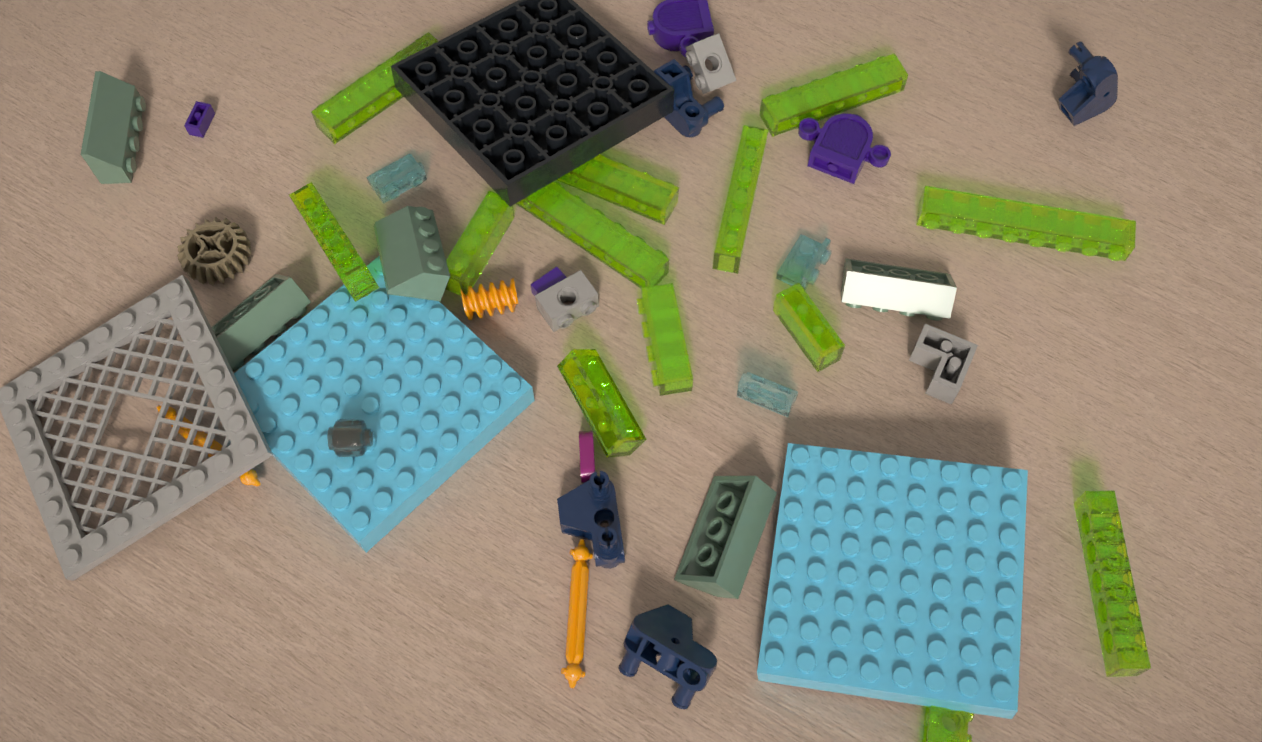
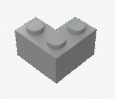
[909,324,978,405]

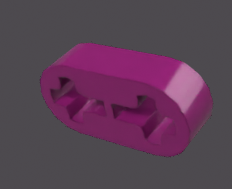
[579,431,595,484]

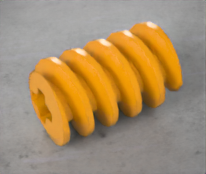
[460,278,519,320]

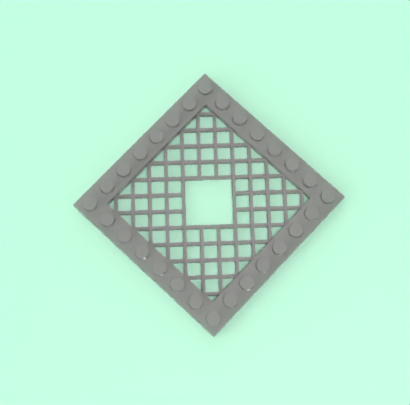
[0,275,273,581]

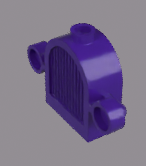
[647,0,714,57]
[798,113,891,184]

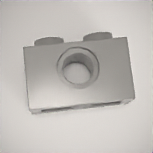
[686,33,737,94]
[535,270,599,332]

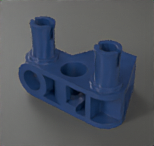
[1058,41,1118,126]
[654,59,724,137]
[557,471,625,569]
[618,604,717,710]

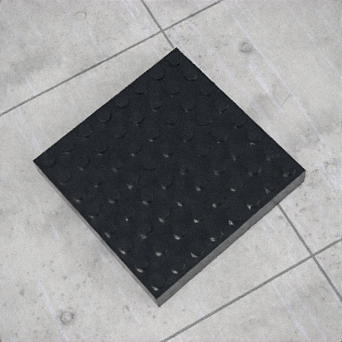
[391,0,674,207]

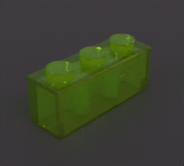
[773,282,845,372]

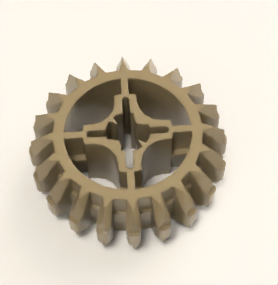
[177,217,252,286]

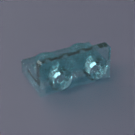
[366,153,427,204]
[776,234,832,292]
[736,372,798,417]

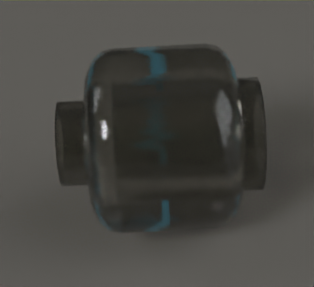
[328,419,373,457]

